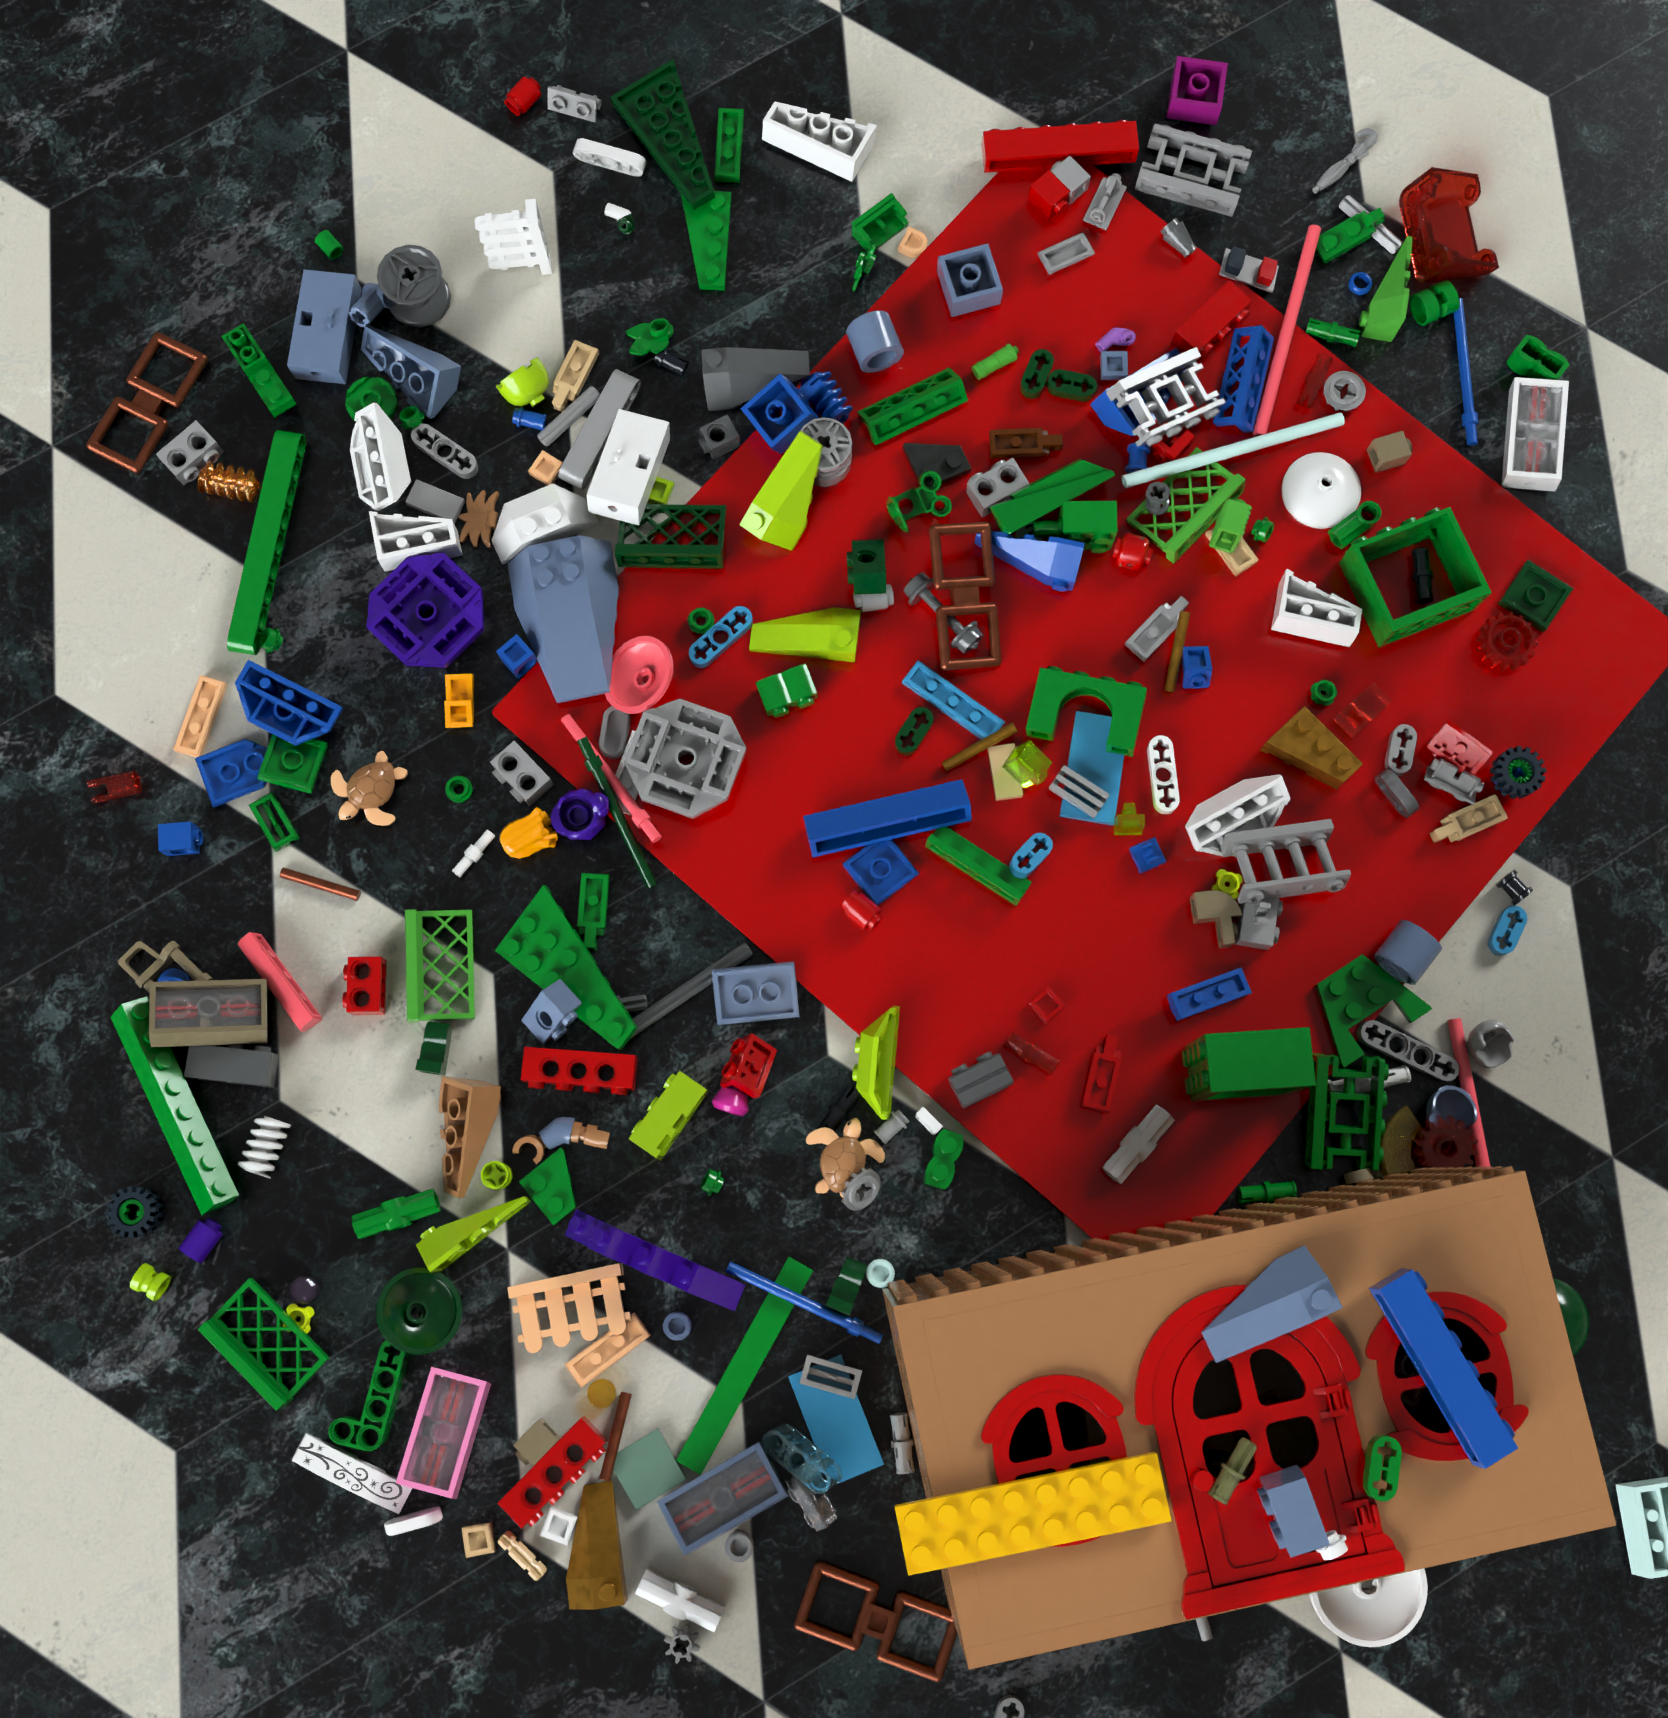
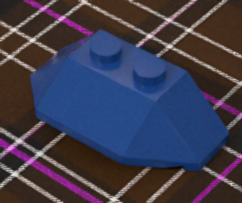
[235,660,343,746]

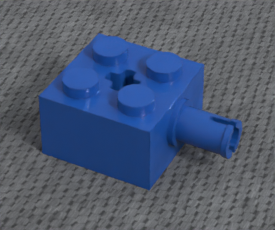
[740,373,827,454]

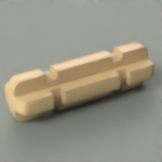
[498,1530,547,1581]

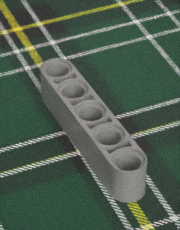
[558,369,641,490]

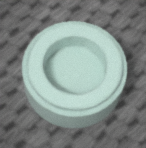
[866,1259,895,1288]

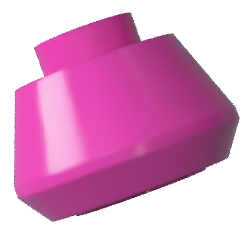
[712,1085,749,1116]

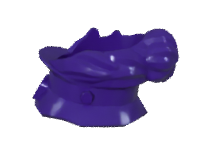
[550,789,609,840]

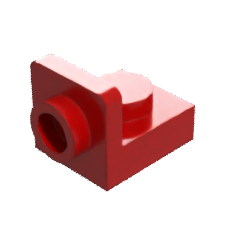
[1151,430,1195,464]

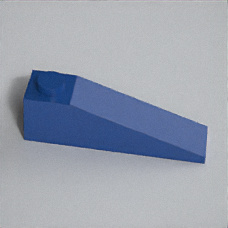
[1090,348,1187,436]

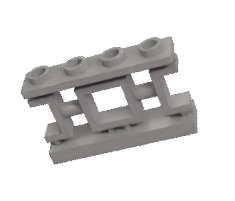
[1135,124,1252,217]
[1106,347,1226,447]

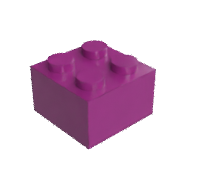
[1166,56,1228,125]

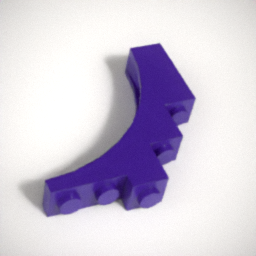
[565,1209,746,1311]

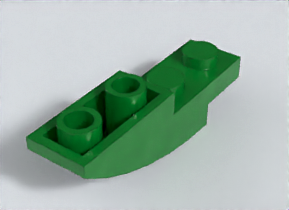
[221,323,296,418]

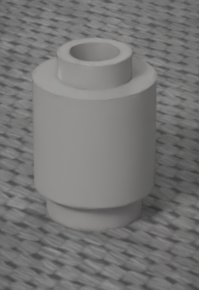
[853,584,894,613]

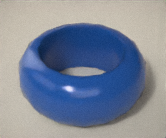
[1348,272,1372,295]

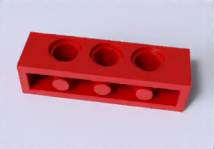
[521,1047,638,1095]
[497,1416,608,1529]

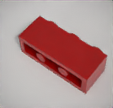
[1172,280,1252,358]

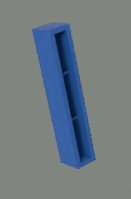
[803,779,972,858]
[1369,1268,1518,1469]

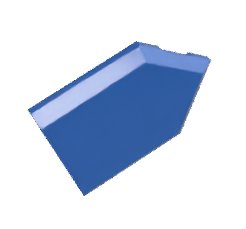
[195,739,267,808]

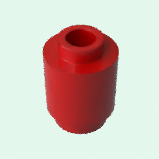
[504,76,542,116]
[841,890,882,930]

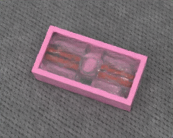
[396,1367,491,1499]

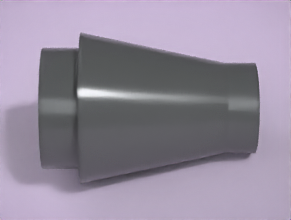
[1160,218,1197,258]

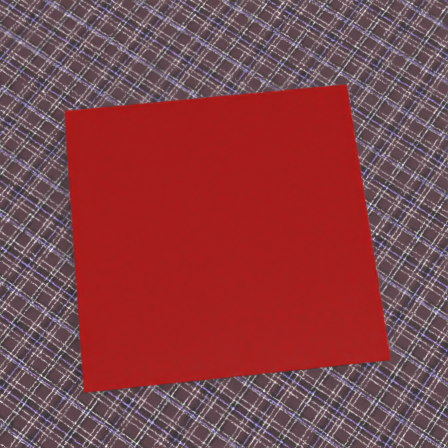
[492,165,1668,1241]

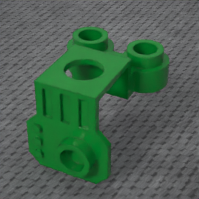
[886,471,952,532]

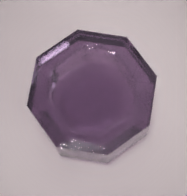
[289,1277,319,1304]

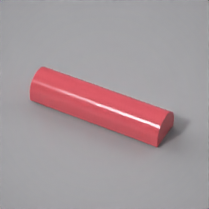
[237,932,322,1032]

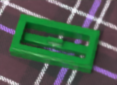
[249,792,300,852]

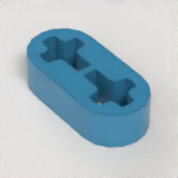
[1009,833,1053,879]
[1488,906,1527,956]

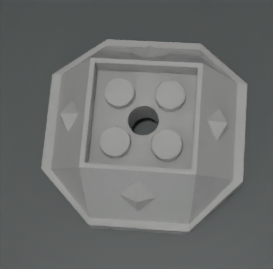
[624,699,747,819]

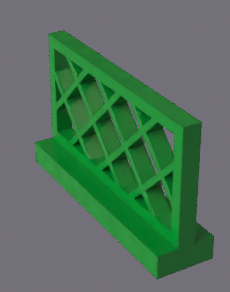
[198,1278,330,1411]

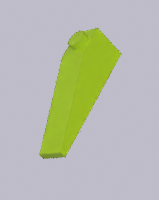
[739,431,823,551]
[749,607,861,663]
[416,1196,532,1272]

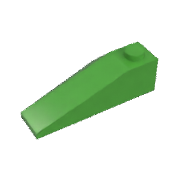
[1359,236,1412,342]

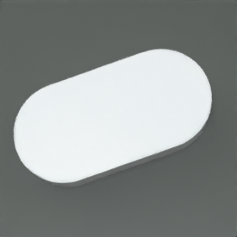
[384,1506,443,1536]

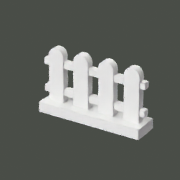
[475,199,552,275]

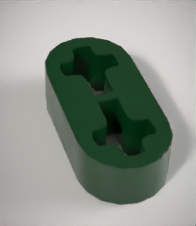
[1020,349,1054,399]
[1047,369,1097,402]
[895,707,933,756]

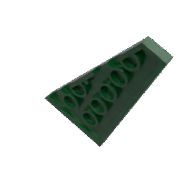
[610,59,715,210]

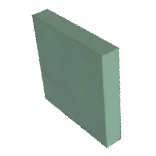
[613,1428,687,1510]

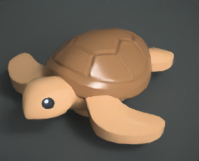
[331,751,408,826]
[806,1118,885,1198]

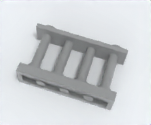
[1220,819,1351,904]

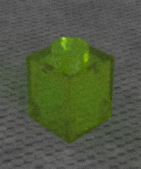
[1002,740,1052,788]

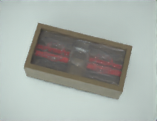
[149,979,267,1047]

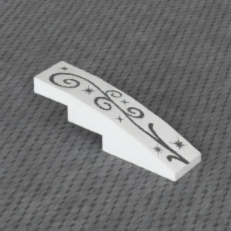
[292,1433,412,1514]

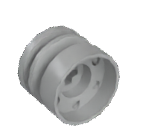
[801,417,852,487]

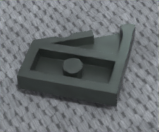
[902,443,971,487]

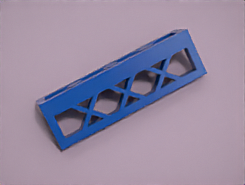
[1213,325,1274,433]

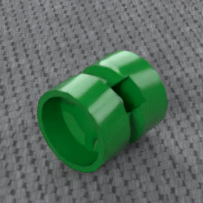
[1409,280,1460,326]

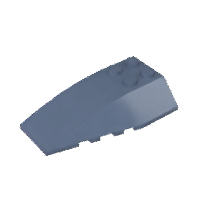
[508,535,619,703]

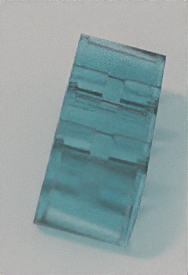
[762,1424,842,1494]

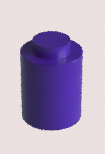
[179,1217,223,1263]

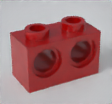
[342,956,387,1015]

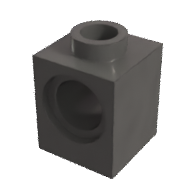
[698,415,741,460]

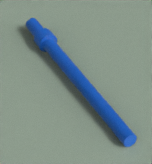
[1454,298,1479,446]
[725,1261,883,1344]

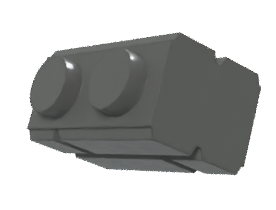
[948,1051,1014,1109]

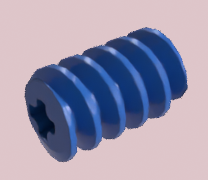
[800,371,853,424]

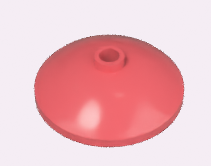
[605,636,673,714]

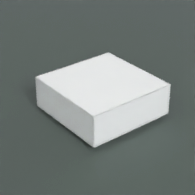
[915,1107,943,1135]
[540,1506,578,1545]

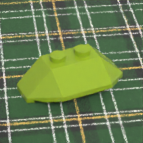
[852,1006,900,1120]

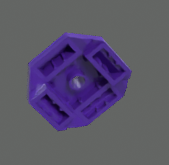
[366,552,484,668]

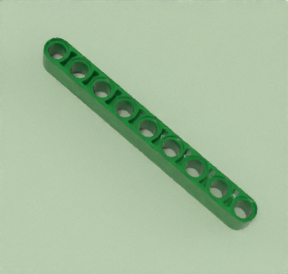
[227,430,306,656]

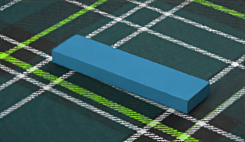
[902,660,1005,740]

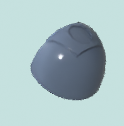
[1426,1085,1478,1130]

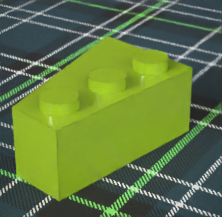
[629,1071,708,1161]

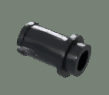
[654,348,689,376]

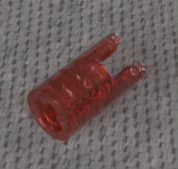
[86,770,142,804]

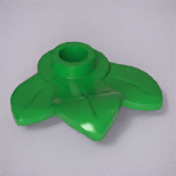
[852,243,876,292]
[626,318,674,355]

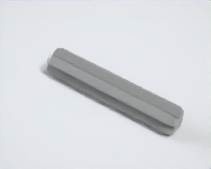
[1339,195,1403,254]
[537,386,600,446]

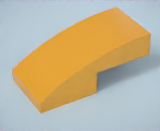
[444,674,474,728]

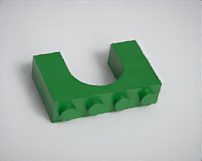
[1026,666,1147,757]

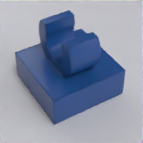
[1129,837,1166,874]

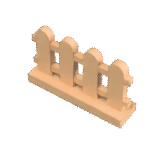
[507,1263,631,1353]

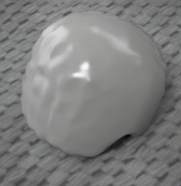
[1468,1020,1514,1068]

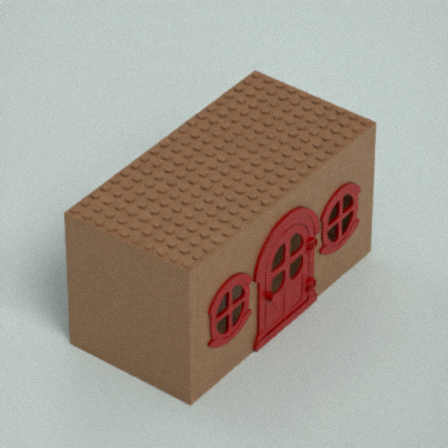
[882,1166,1616,1670]

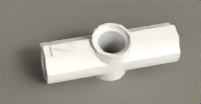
[1101,1104,1175,1184]
[635,1569,725,1632]

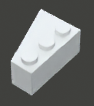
[369,511,462,572]
[1271,569,1362,647]

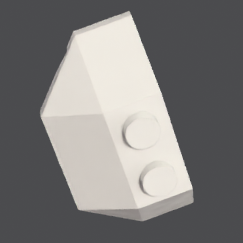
[350,403,411,511]
[492,484,599,565]
[1185,774,1290,856]

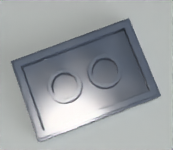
[712,961,800,1025]

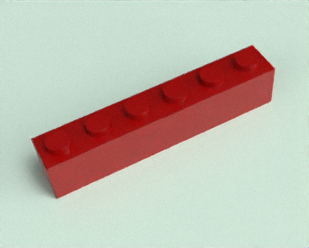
[981,120,1139,173]

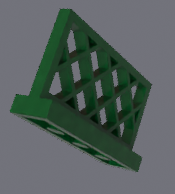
[615,504,727,569]

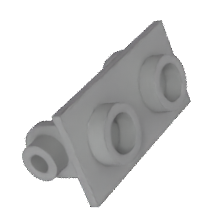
[548,85,601,122]
[1083,173,1127,230]
[1424,759,1484,805]

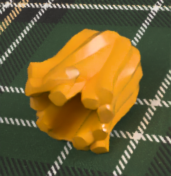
[500,807,558,859]

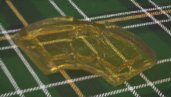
[1381,1105,1422,1175]

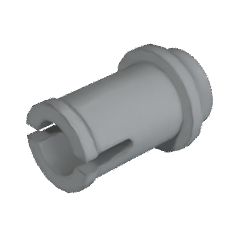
[874,1109,910,1145]

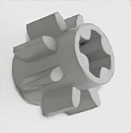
[664,1624,700,1664]

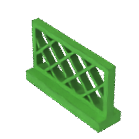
[1126,447,1246,564]
[405,909,475,1023]

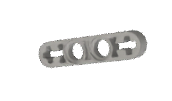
[1356,1020,1459,1081]

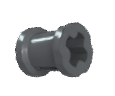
[1145,481,1170,515]

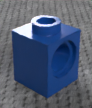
[496,634,538,679]
[158,821,203,856]

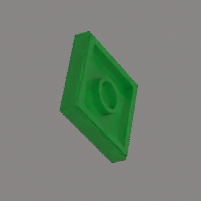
[258,734,328,794]

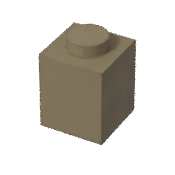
[1366,431,1412,473]
[513,1418,561,1466]

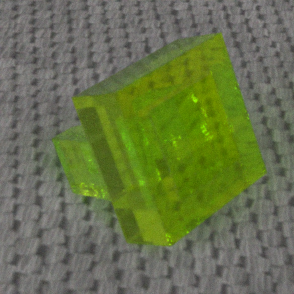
[1114,803,1145,835]

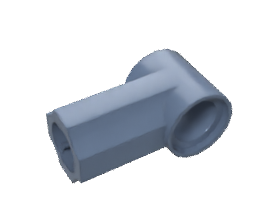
[349,283,396,327]

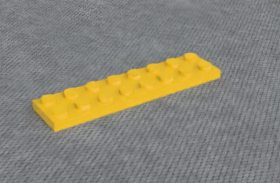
[895,1452,1171,1576]

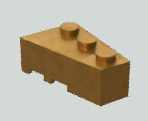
[1260,706,1363,789]

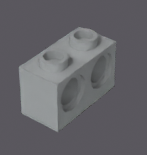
[156,420,224,485]
[966,458,1029,518]
[490,741,554,806]

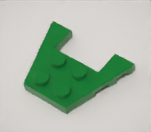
[1315,954,1432,1069]

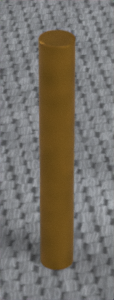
[1164,611,1190,693]
[942,722,1018,771]

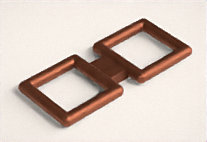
[86,332,208,473]
[929,522,1002,670]
[794,1561,957,1682]

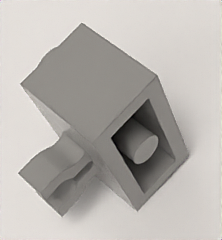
[1235,898,1283,950]

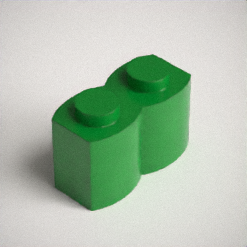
[1506,335,1569,380]
[755,664,818,718]
[924,1129,963,1190]

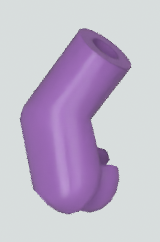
[1095,328,1136,352]

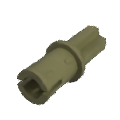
[1208,1437,1257,1505]

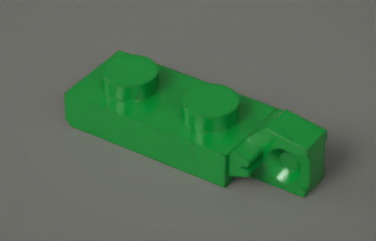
[1316,208,1385,264]
[577,873,610,950]

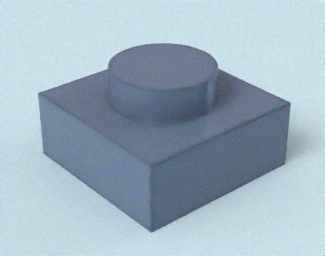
[1100,351,1128,380]

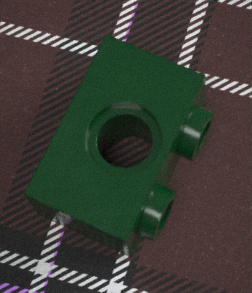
[847,539,886,595]

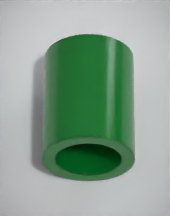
[315,230,344,260]

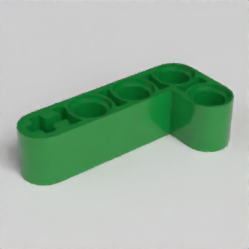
[328,1340,410,1451]

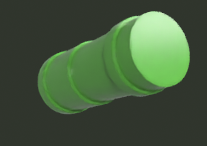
[971,343,1019,380]

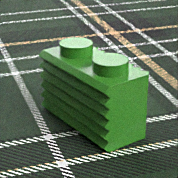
[1209,498,1252,553]

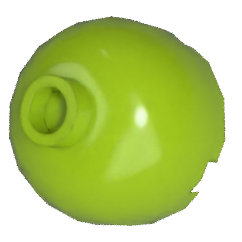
[496,357,549,407]

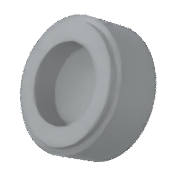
[725,1531,754,1562]

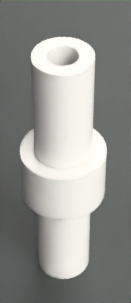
[452,830,495,878]

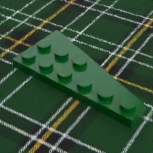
[495,885,638,1050]

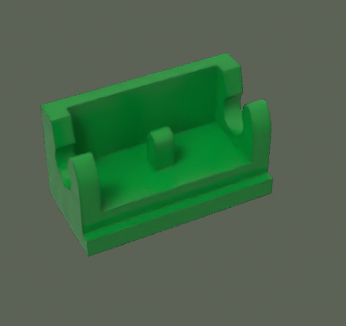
[851,193,909,251]

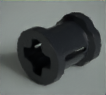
[1496,869,1533,906]

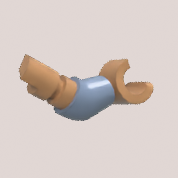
[513,1117,610,1164]

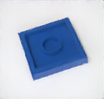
[842,839,919,906]

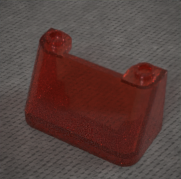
[1399,167,1499,283]

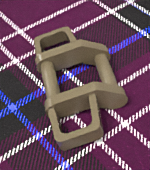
[118,941,213,1002]

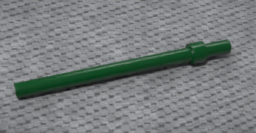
[577,736,657,889]

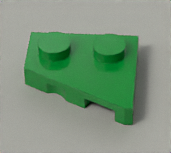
[519,1147,577,1226]

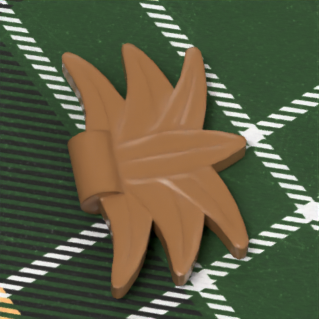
[458,490,499,550]

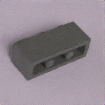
[184,1044,279,1088]

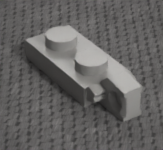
[1124,596,1189,662]

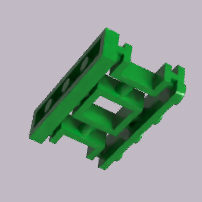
[1305,1053,1389,1171]

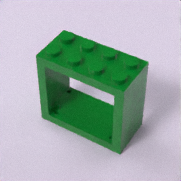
[1339,507,1492,647]
[1182,1027,1316,1101]

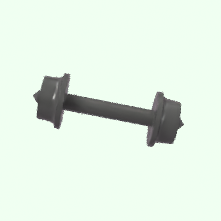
[904,572,984,654]

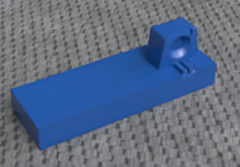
[1166,968,1252,1021]

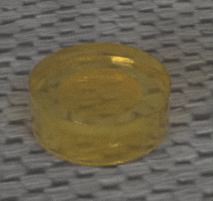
[587,1378,617,1408]

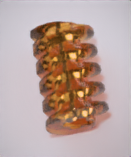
[197,460,259,503]

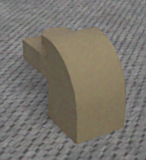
[1190,890,1242,948]

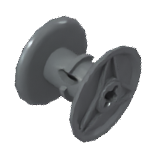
[377,245,451,327]

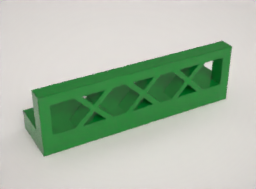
[857,368,968,445]
[925,827,1032,906]

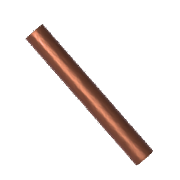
[280,867,361,901]
[599,1392,632,1481]

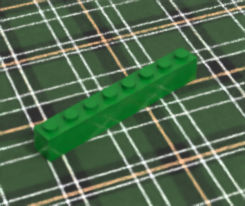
[111,996,239,1216]

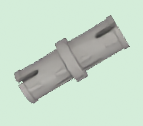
[890,1412,915,1474]

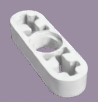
[573,138,647,177]
[1147,735,1180,815]

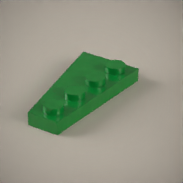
[681,191,731,291]

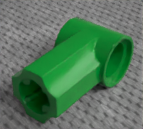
[1328,501,1382,550]

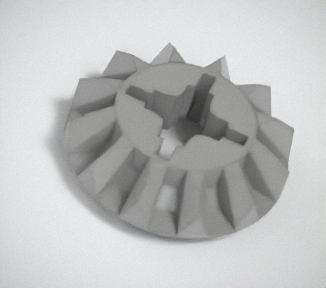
[1323,371,1366,412]
[841,1168,881,1210]

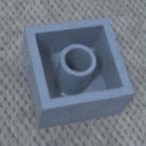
[937,243,1003,317]
[1257,1465,1330,1558]

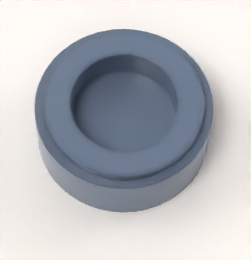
[663,1311,692,1341]

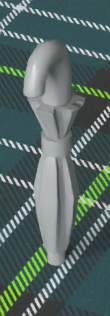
[1312,128,1378,194]

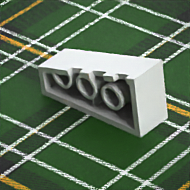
[762,102,877,182]

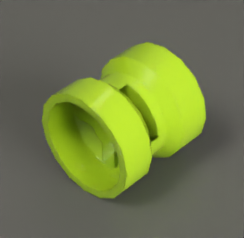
[481,1161,513,1190]
[130,1263,171,1302]

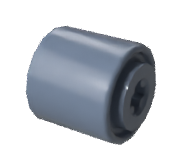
[846,311,904,373]
[1374,920,1442,985]

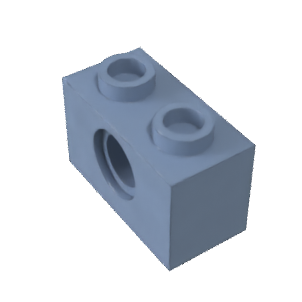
[521,979,582,1044]

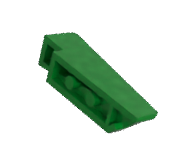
[990,459,1115,534]

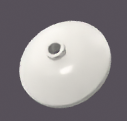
[1281,452,1361,529]

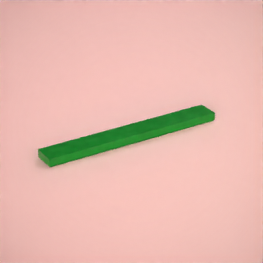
[676,1257,813,1475]

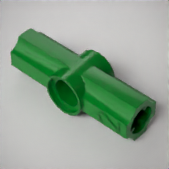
[352,1189,441,1239]

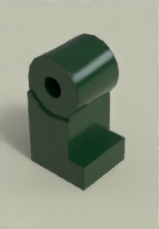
[415,1021,452,1076]
[826,1257,868,1315]

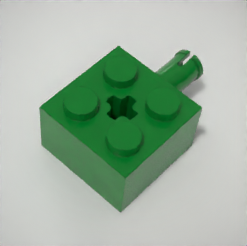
[1033,501,1118,553]

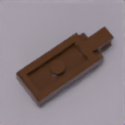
[989,428,1063,459]

